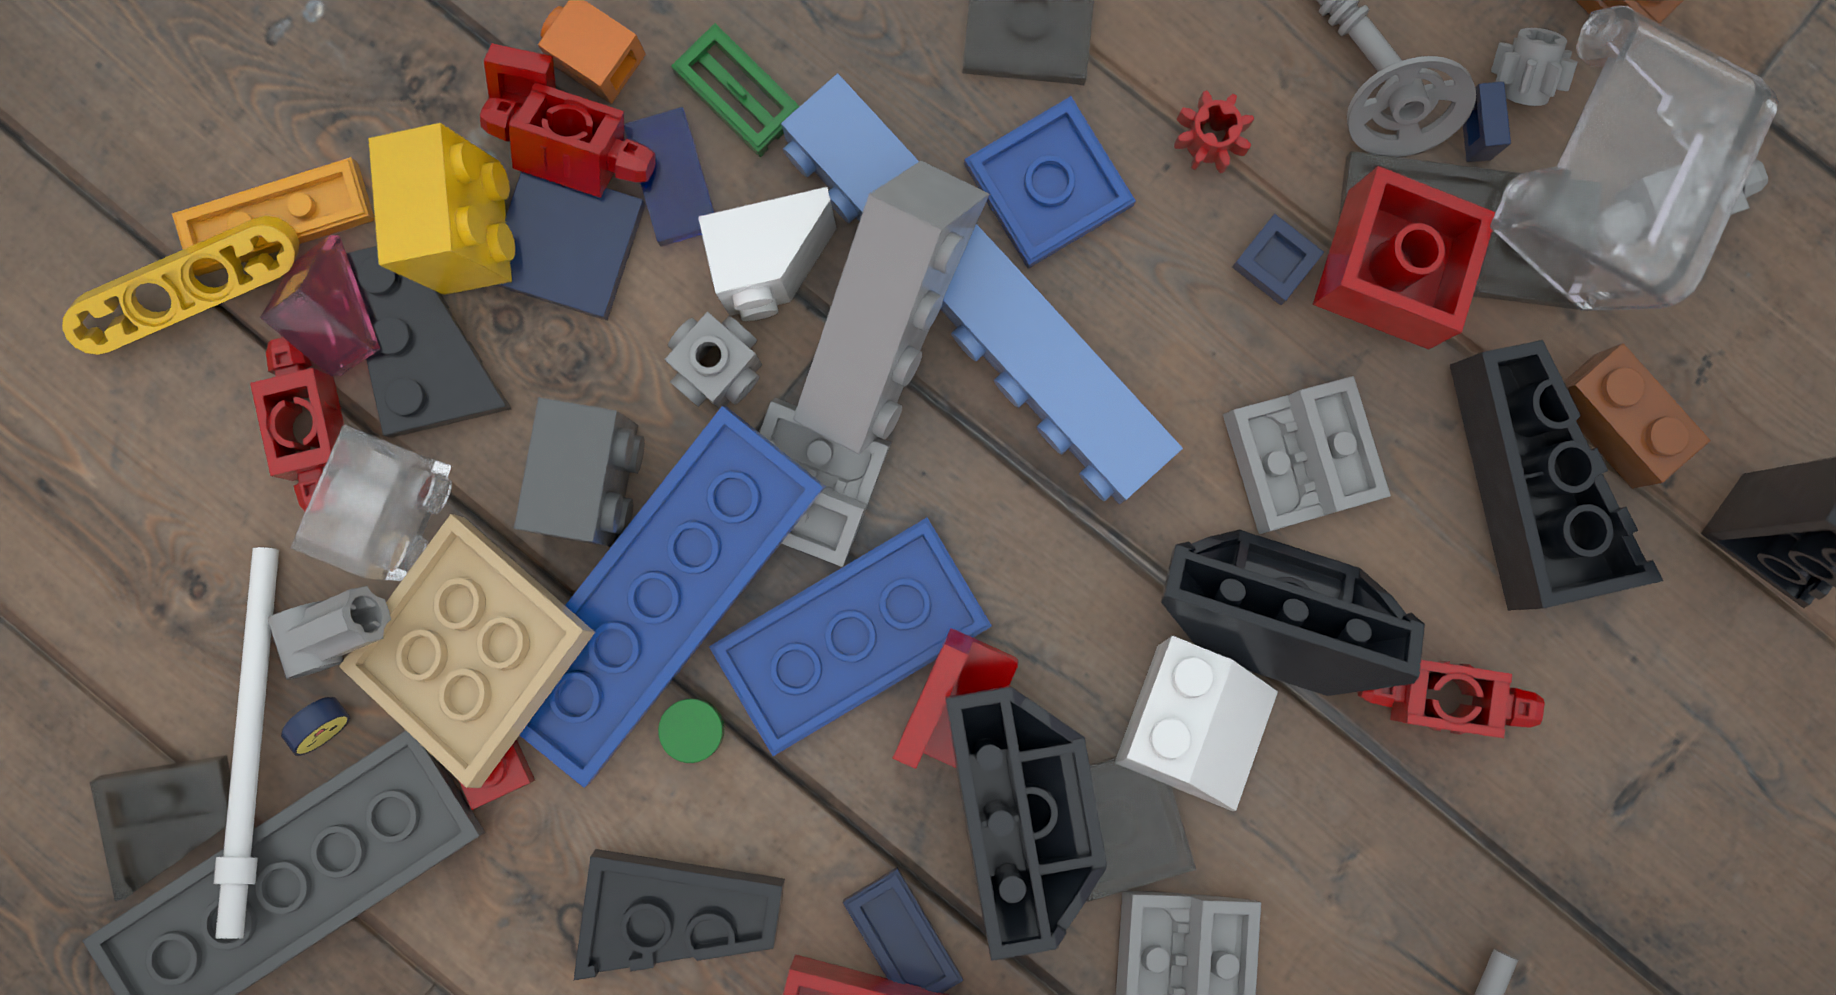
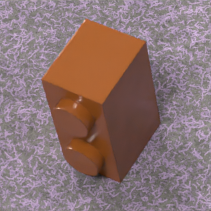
[1564,343,1711,489]

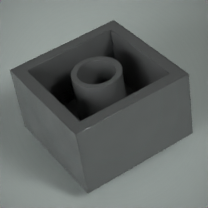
[514,397,645,547]

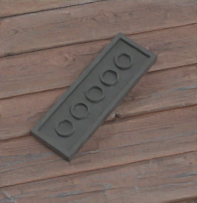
[82,731,486,995]

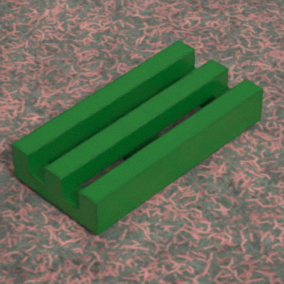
[671,23,800,157]

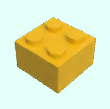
[368,123,515,295]

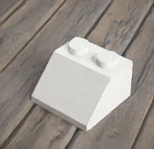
[698,187,837,321]
[1114,636,1278,811]

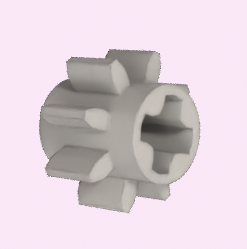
[1491,28,1578,106]

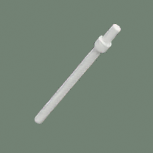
[213,547,279,938]

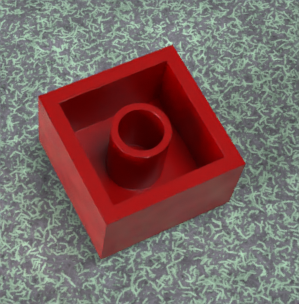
[1313,166,1497,350]

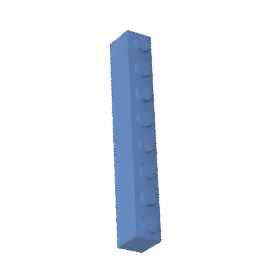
[781,73,1183,504]

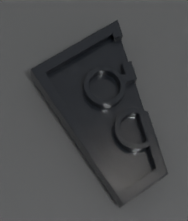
[343,246,511,438]

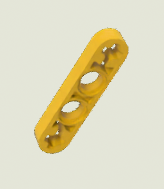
[62,216,299,355]

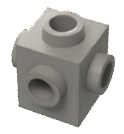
[664,312,762,409]

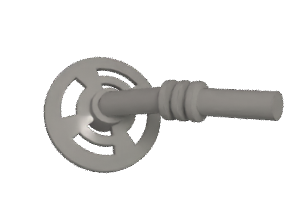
[1316,0,1476,157]

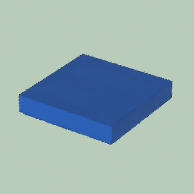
[964,96,1136,269]

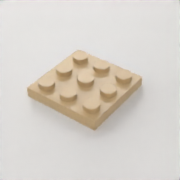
[339,514,595,788]

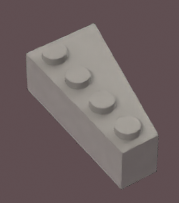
[793,161,989,454]

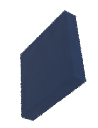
[495,172,646,321]

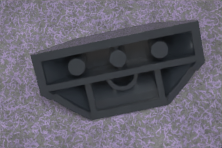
[1161,529,1425,696]
[945,686,1107,961]

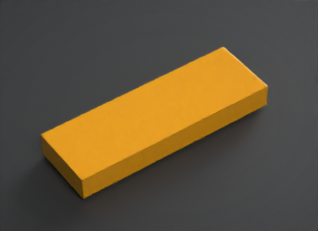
[172,157,375,276]

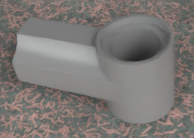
[268,586,391,680]

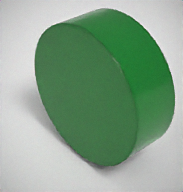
[658,698,725,763]

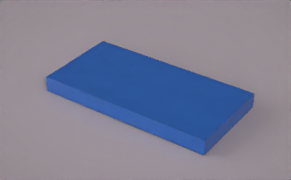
[709,518,992,756]

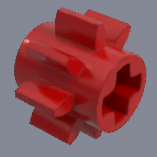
[1174,91,1254,173]

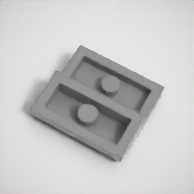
[1223,376,1391,534]
[760,398,892,567]
[1116,890,1261,995]

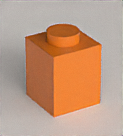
[538,0,646,104]

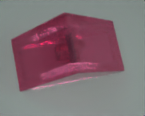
[260,235,380,376]

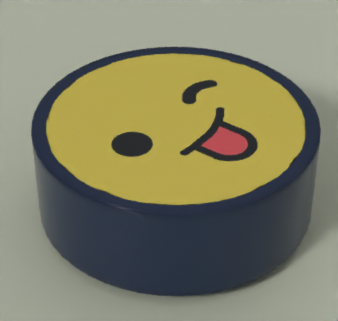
[281,697,350,756]

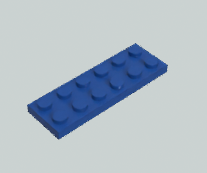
[520,406,826,788]

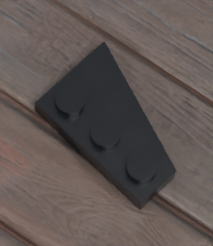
[573,849,785,981]

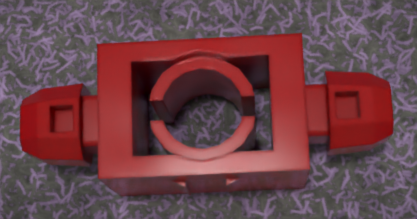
[480,82,656,198]
[250,336,354,515]
[1357,660,1545,739]

